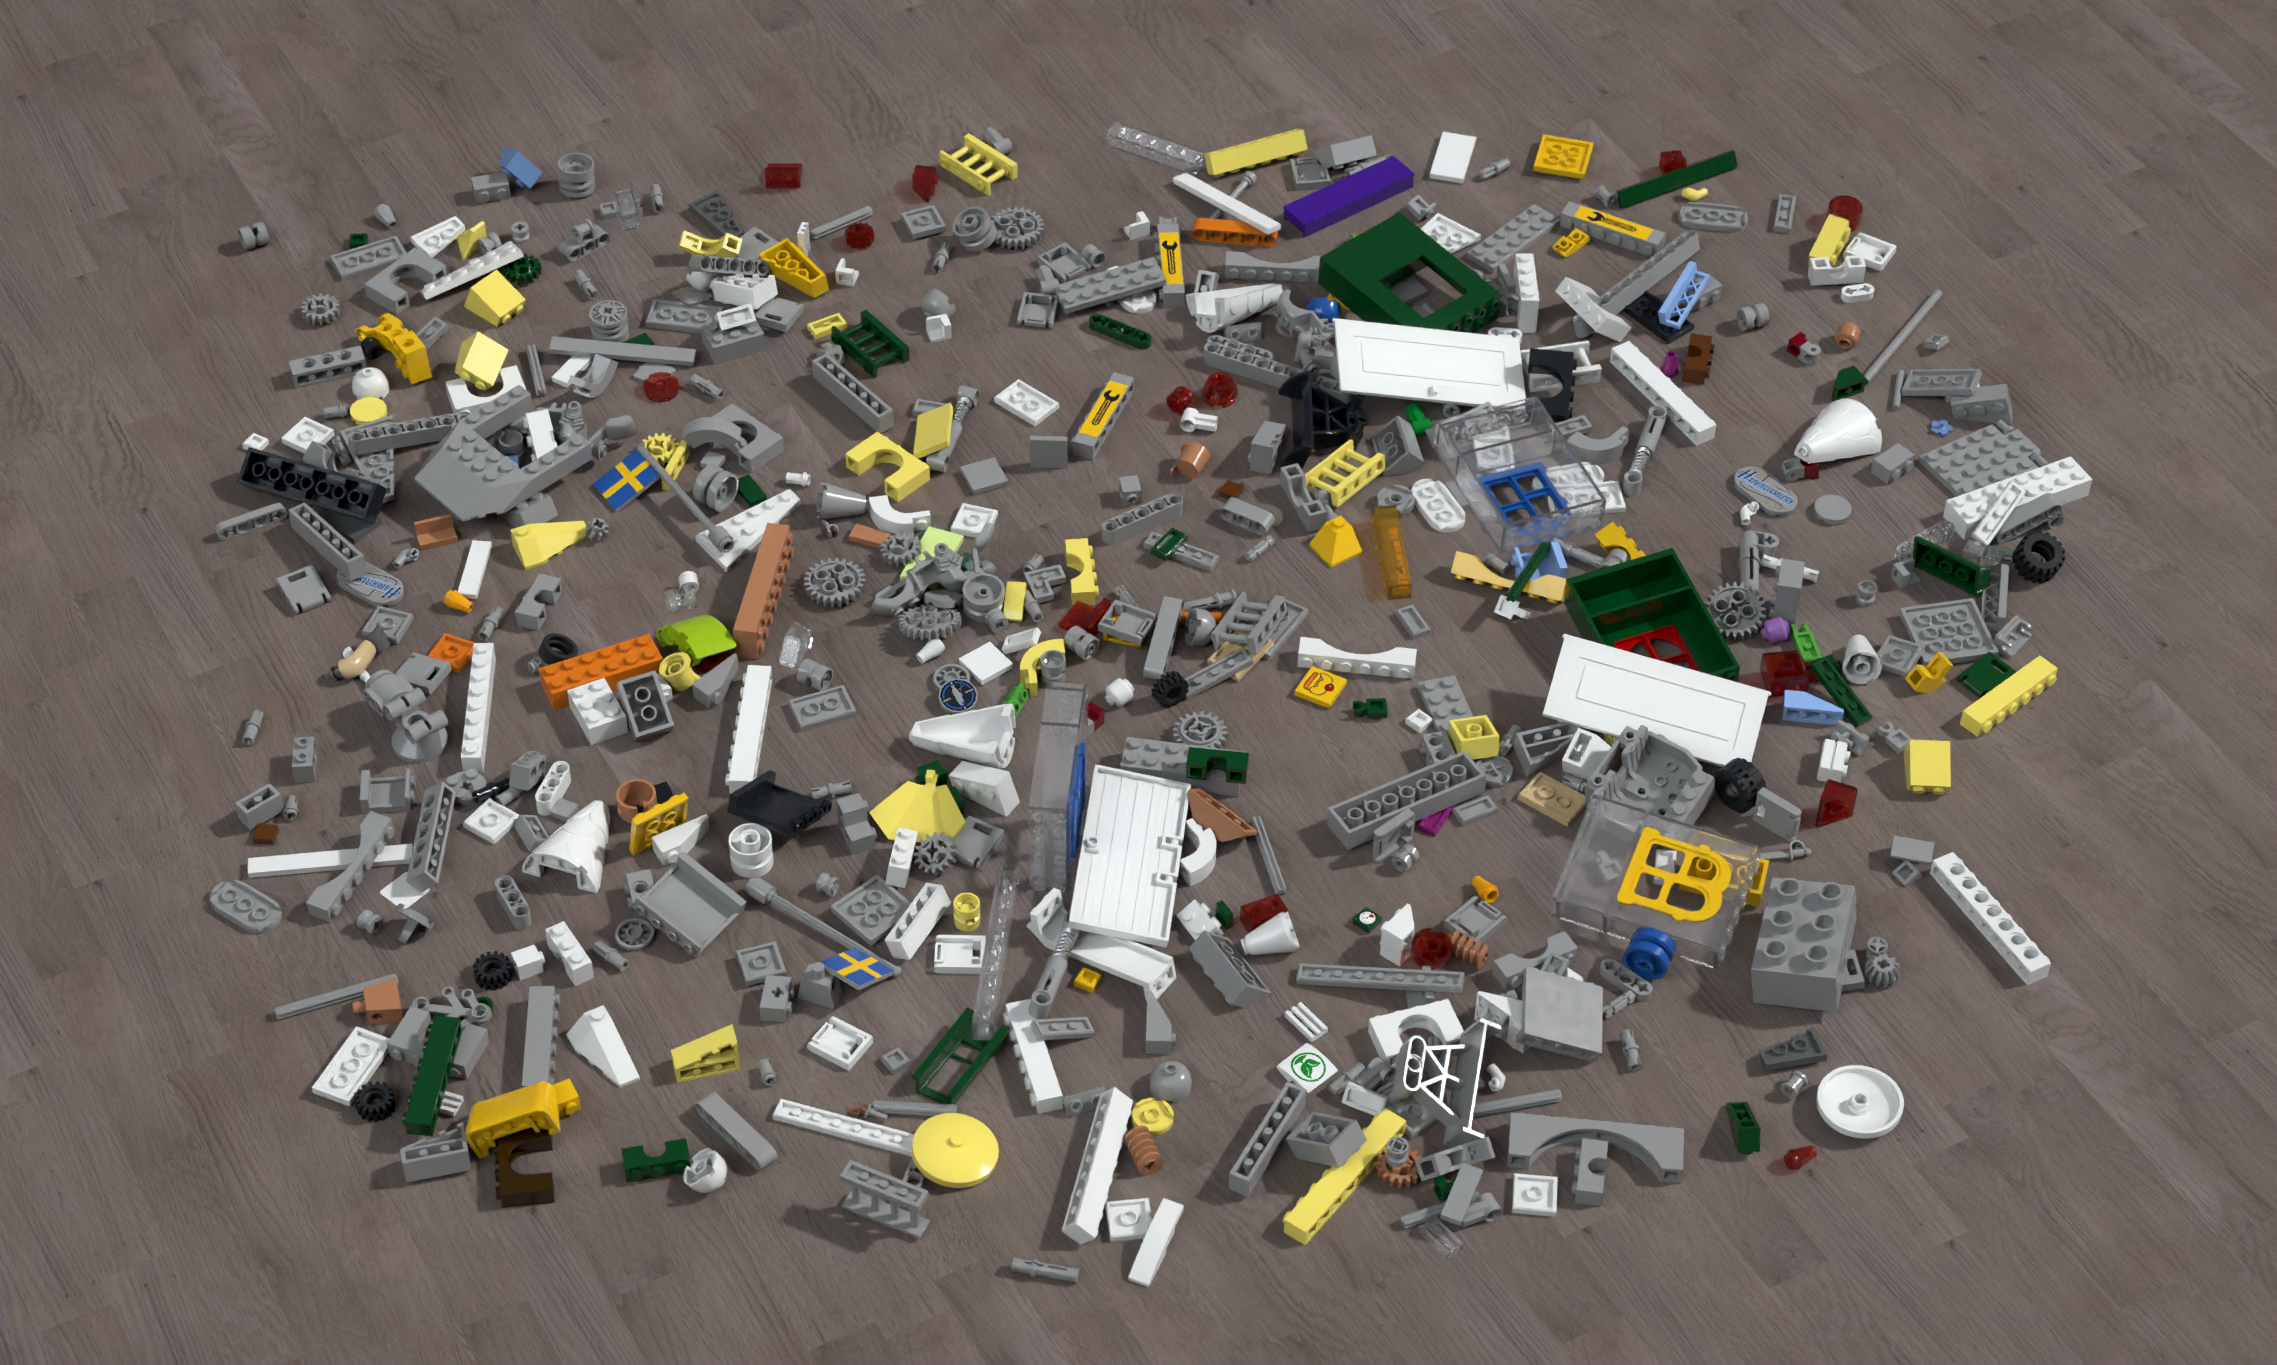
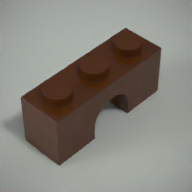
[1682,333,1715,385]

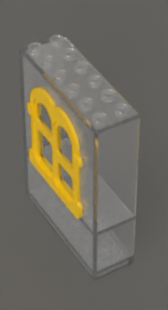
[1551,794,1761,970]

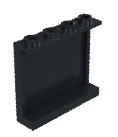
[727,770,832,837]

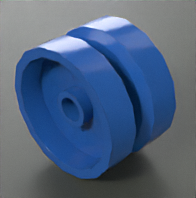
[1623,927,1676,980]

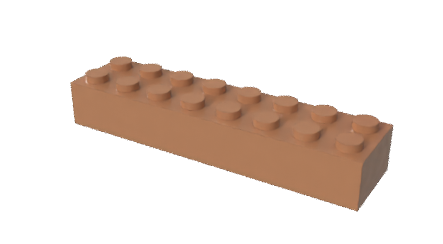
[733,523,794,660]

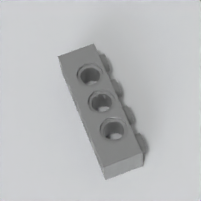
[289,346,367,389]

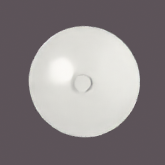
[1816,1065,1904,1139]

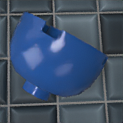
[1305,298,1341,325]

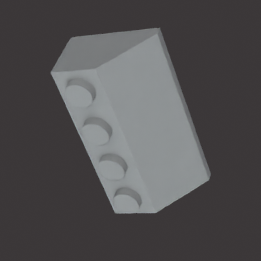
[1189,930,1272,1008]

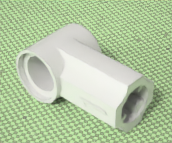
[1180,408,1218,432]

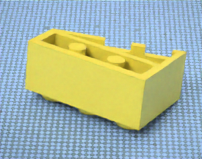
[1809,214,1851,267]
[671,1024,740,1083]

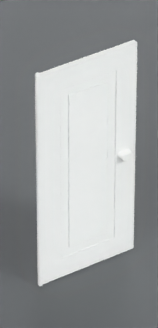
[1332,318,1526,412]
[1542,634,1771,767]

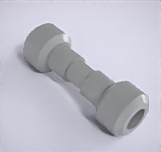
[1315,490,1338,522]

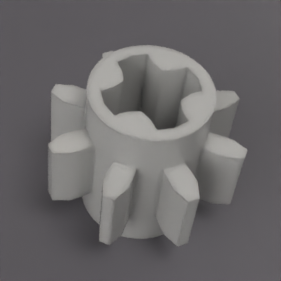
[585,518,609,542]

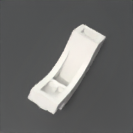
[869,495,931,536]
[1180,818,1216,887]

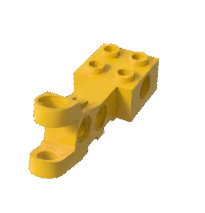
[356,313,432,384]

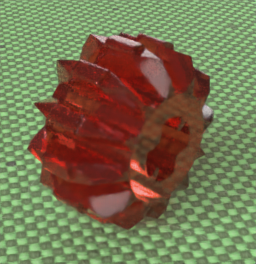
[845,222,875,250]

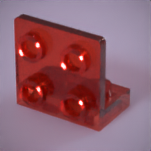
[765,163,802,189]
[1059,598,1111,636]

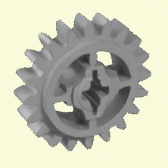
[1173,711,1227,749]

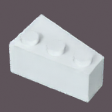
[711,274,778,310]
[949,761,1020,817]

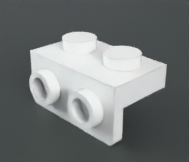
[1176,899,1224,940]

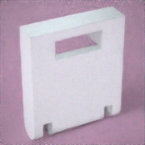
[1843,232,1897,272]
[934,935,986,974]
[807,1016,873,1071]

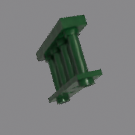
[831,310,909,378]

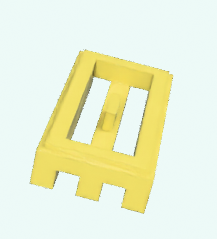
[807,313,847,339]

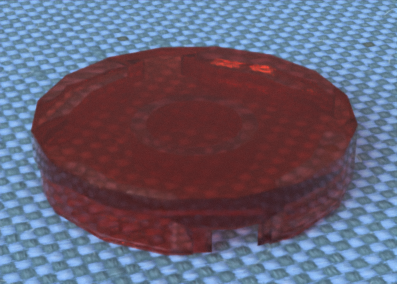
[643,372,679,402]

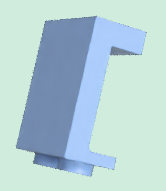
[1510,541,1568,581]

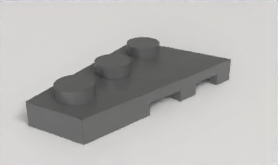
[1759,1027,1827,1071]

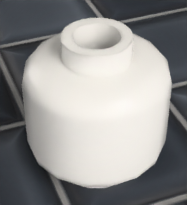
[1105,678,1134,707]

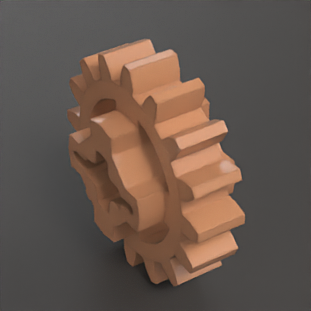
[1376,1146,1422,1189]

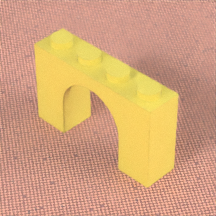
[845,432,930,502]

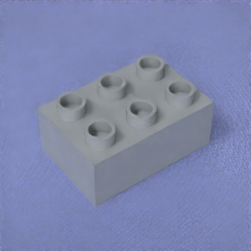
[1751,877,1856,1012]

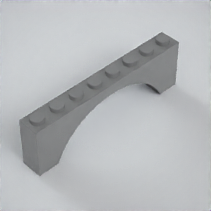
[1507,1113,1684,1183]

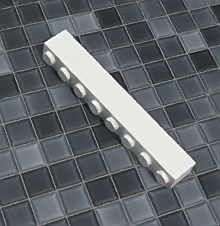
[1610,341,1716,446]
[461,643,496,774]
[725,665,772,794]
[1062,1087,1133,1245]

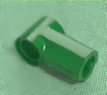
[1405,403,1432,436]

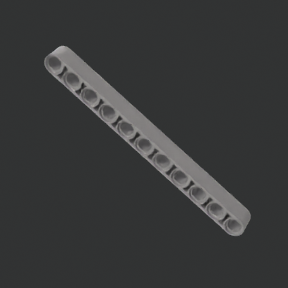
[1572,230,1700,338]

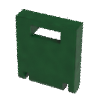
[1957,651,2017,698]

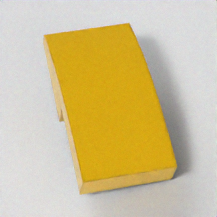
[1552,228,1590,258]

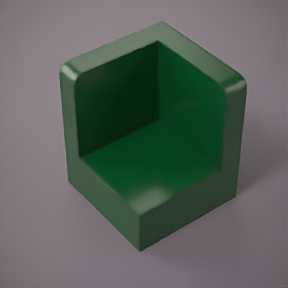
[1433,1175,1455,1203]

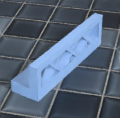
[1658,261,1710,329]

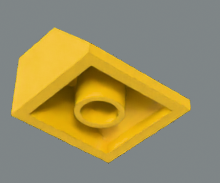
[1309,516,1362,568]

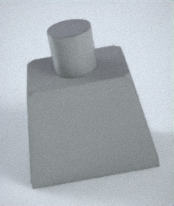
[798,962,843,1009]

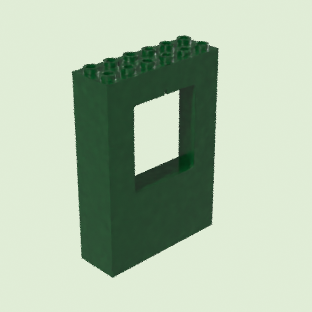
[1318,212,1500,333]

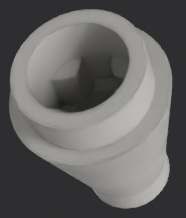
[374,204,398,229]

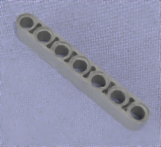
[348,412,470,455]

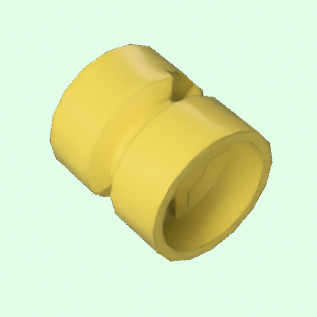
[953,892,981,932]

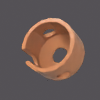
[616,779,657,823]

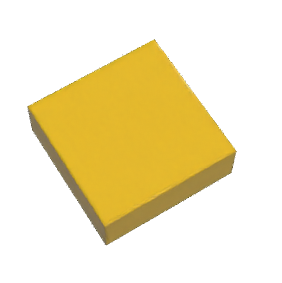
[1074,967,1102,993]

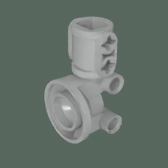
[363,670,448,763]

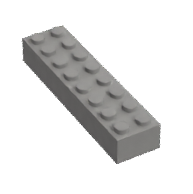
[1327,751,1486,850]

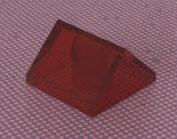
[1815,779,1858,828]

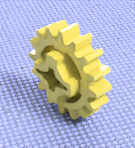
[642,433,679,467]

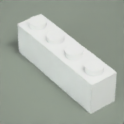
[885,883,951,960]

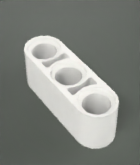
[535,761,571,816]

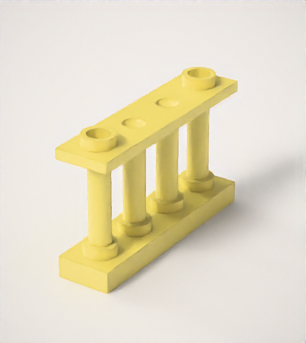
[940,133,1018,196]
[1305,439,1385,507]

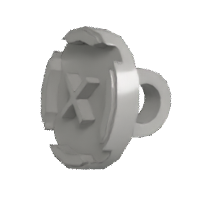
[395,903,435,944]

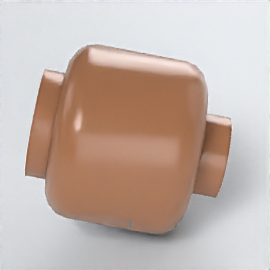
[1835,322,1861,349]

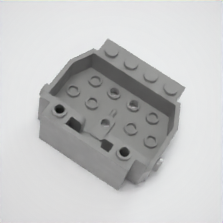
[1584,725,1715,851]

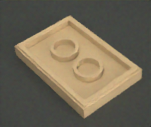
[1207,623,1274,682]
[1517,772,1586,827]

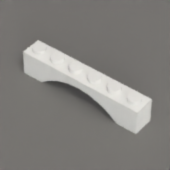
[1297,637,1417,679]

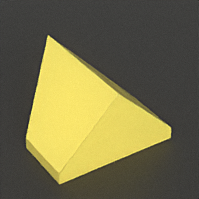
[456,221,487,260]

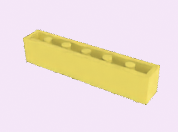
[1204,129,1308,177]
[1960,656,2058,737]

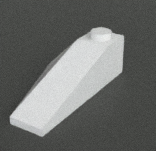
[566,1005,640,1088]

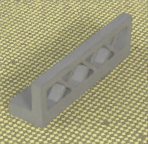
[1981,564,2009,631]

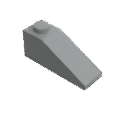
[692,653,739,709]
[1146,991,1176,1055]

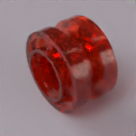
[1166,386,1196,416]

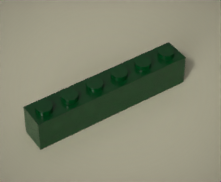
[402,1015,463,1136]

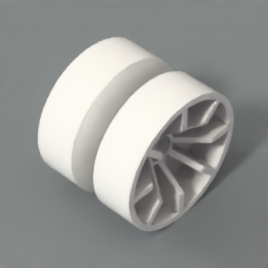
[729,823,774,878]

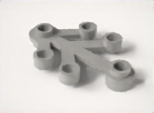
[412,986,492,1032]

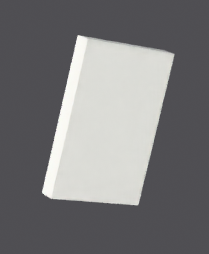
[994,379,1059,426]

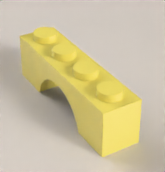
[1065,538,1099,607]

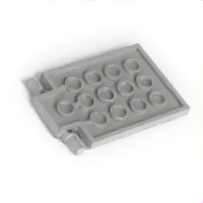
[1919,420,2049,497]

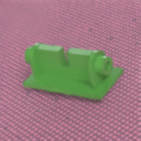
[1002,681,1029,718]

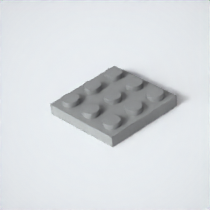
[830,874,911,946]

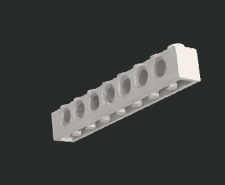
[1930,852,2051,985]

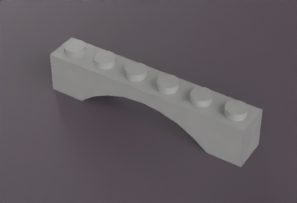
[1225,251,1321,283]
[306,811,395,922]

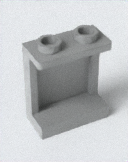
[360,769,416,814]

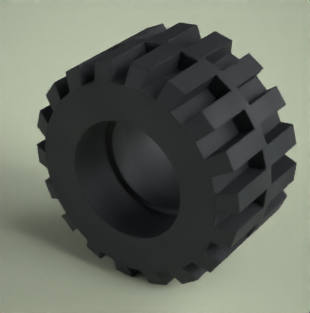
[2012,531,2066,583]
[1713,758,1767,813]

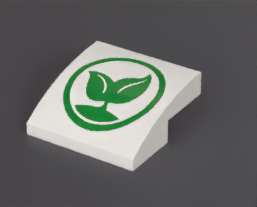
[1276,1043,1338,1096]

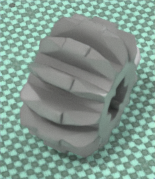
[1864,953,1900,989]

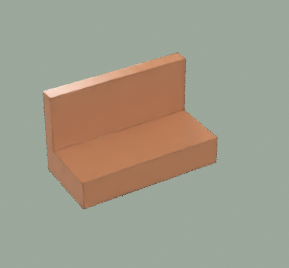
[414,514,458,551]

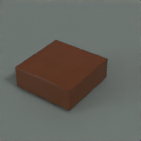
[1219,480,1244,499]
[253,823,279,845]

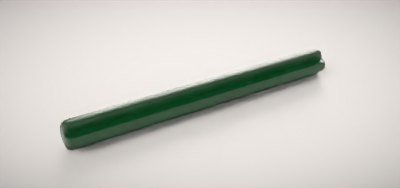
[1506,541,1550,602]

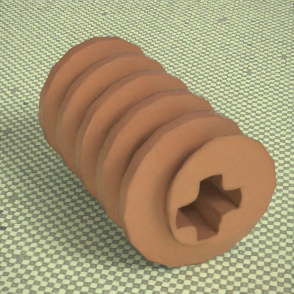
[1442,929,1489,969]
[1125,1126,1163,1175]

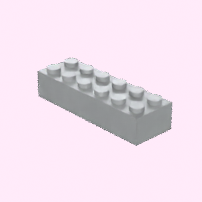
[1120,737,1243,797]

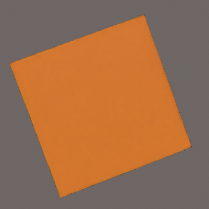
[428,633,475,674]

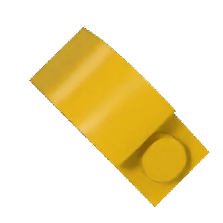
[1905,652,1953,693]

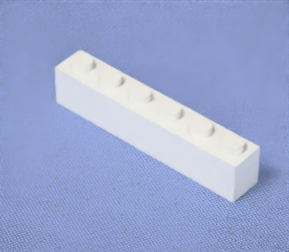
[1003,999,1063,1114]

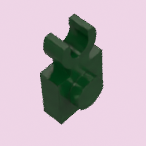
[1353,698,1388,718]

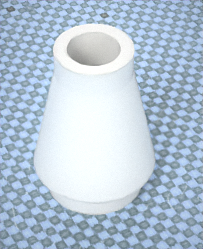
[916,638,945,664]

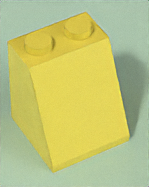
[464,270,526,327]
[455,332,508,391]
[1904,739,1951,795]

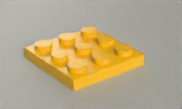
[1533,135,1594,180]
[629,792,689,856]

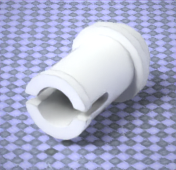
[786,472,811,487]

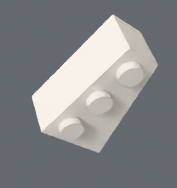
[522,409,557,462]

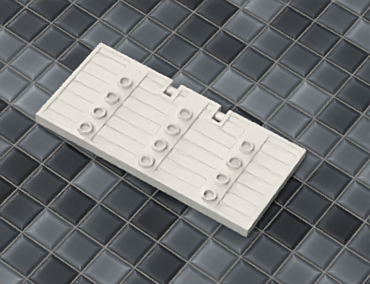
[1068,764,1191,948]

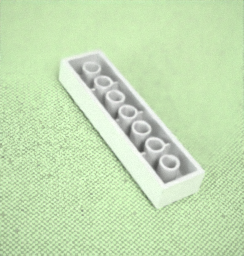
[1943,456,2092,540]

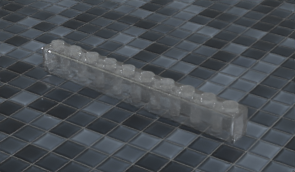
[972,866,1019,1041]

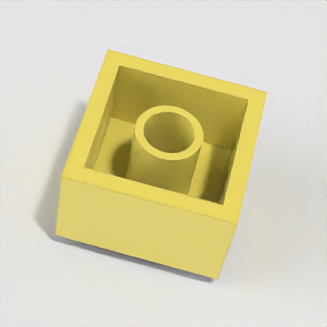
[1448,715,1499,760]

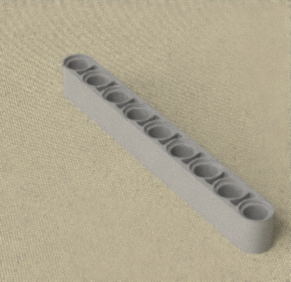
[1204,342,1353,404]

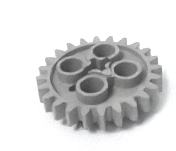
[991,207,1044,250]
[804,557,866,608]
[1704,581,1767,641]
[898,603,962,640]

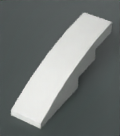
[1128,1198,1184,1287]

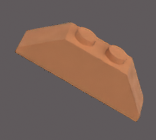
[1187,788,1258,843]

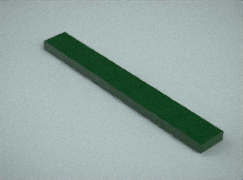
[1617,150,1738,208]

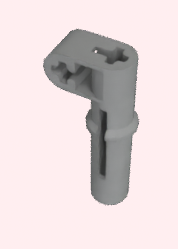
[1738,531,1779,604]

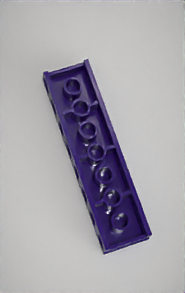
[1283,156,1415,238]

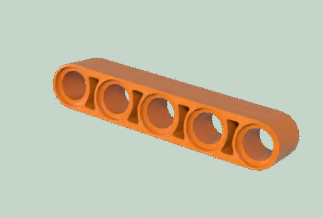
[1192,218,1278,247]

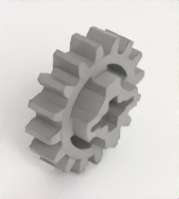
[301,293,341,325]
[880,532,922,567]
[913,832,958,876]

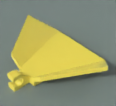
[869,770,967,846]

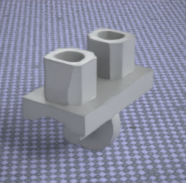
[1831,720,1870,756]

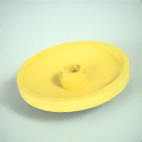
[911,1113,999,1188]

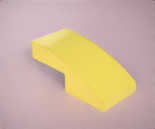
[1003,581,1027,622]

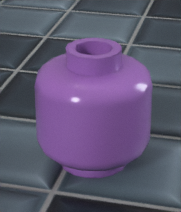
[1761,617,1790,644]

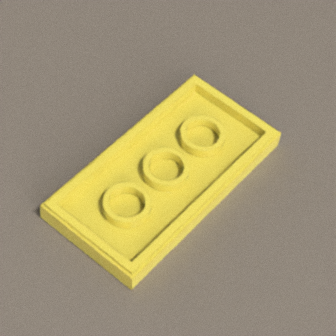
[913,403,953,459]

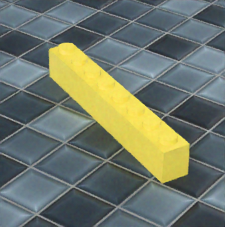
[1283,1108,1406,1245]

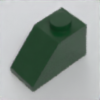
[1831,366,1866,402]

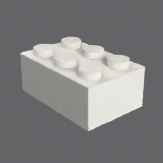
[567,678,628,745]

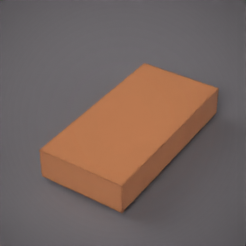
[849,524,891,549]

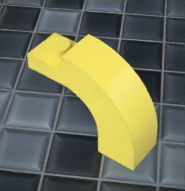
[678,230,742,258]
[1020,639,1065,697]

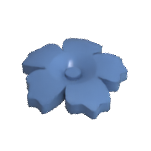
[1931,419,1953,436]

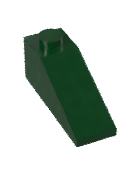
[1726,1102,1760,1154]

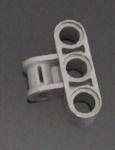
[559,219,610,262]

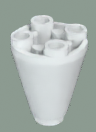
[1240,912,1300,955]

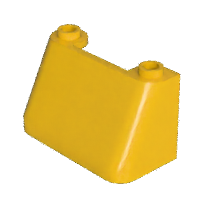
[465,1081,560,1159]

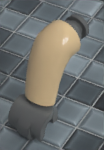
[330,626,390,681]

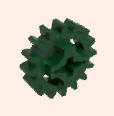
[503,253,542,285]

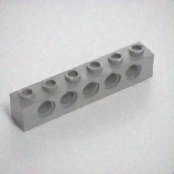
[406,781,456,892]

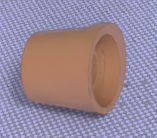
[1170,441,1211,478]

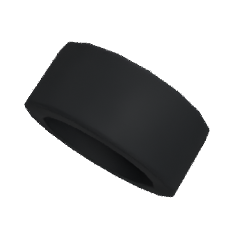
[538,633,578,665]

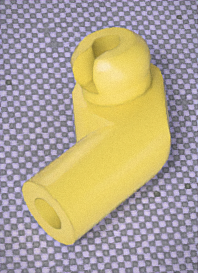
[1681,188,1708,201]

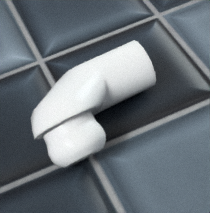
[1740,501,1759,526]
[1487,1064,1506,1092]

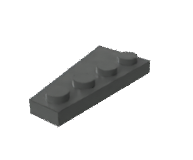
[689,190,744,238]

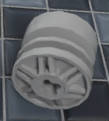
[558,153,595,198]
[589,300,629,343]

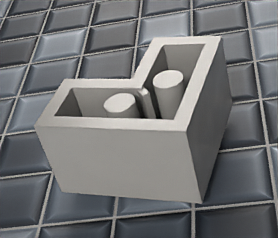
[836,793,877,855]

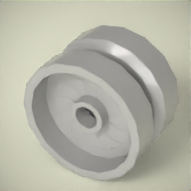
[952,206,997,252]
[693,464,739,512]
[962,573,1005,623]

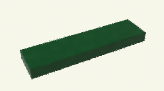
[1809,657,1873,728]

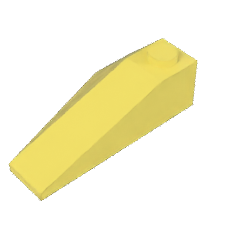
[510,521,588,570]

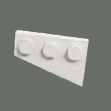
[410,216,465,257]

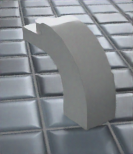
[568,354,619,398]
[681,417,748,456]
[1565,426,1629,464]
[1415,1136,1495,1181]

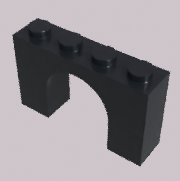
[1523,348,1577,424]

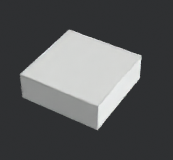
[242,433,269,451]
[1405,709,1433,733]

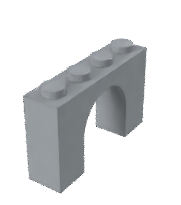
[364,248,447,315]
[706,404,784,473]
[387,1006,489,1080]

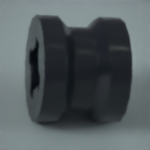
[360,337,383,359]

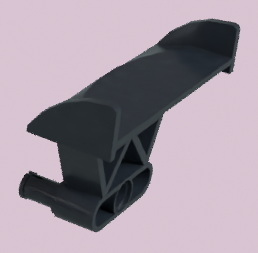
[1279,371,1368,469]

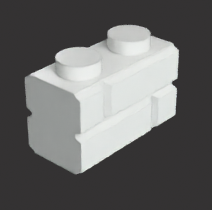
[1817,739,1850,784]

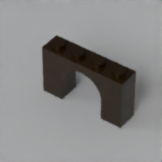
[495,1127,555,1208]

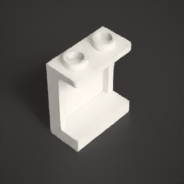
[714,303,756,331]

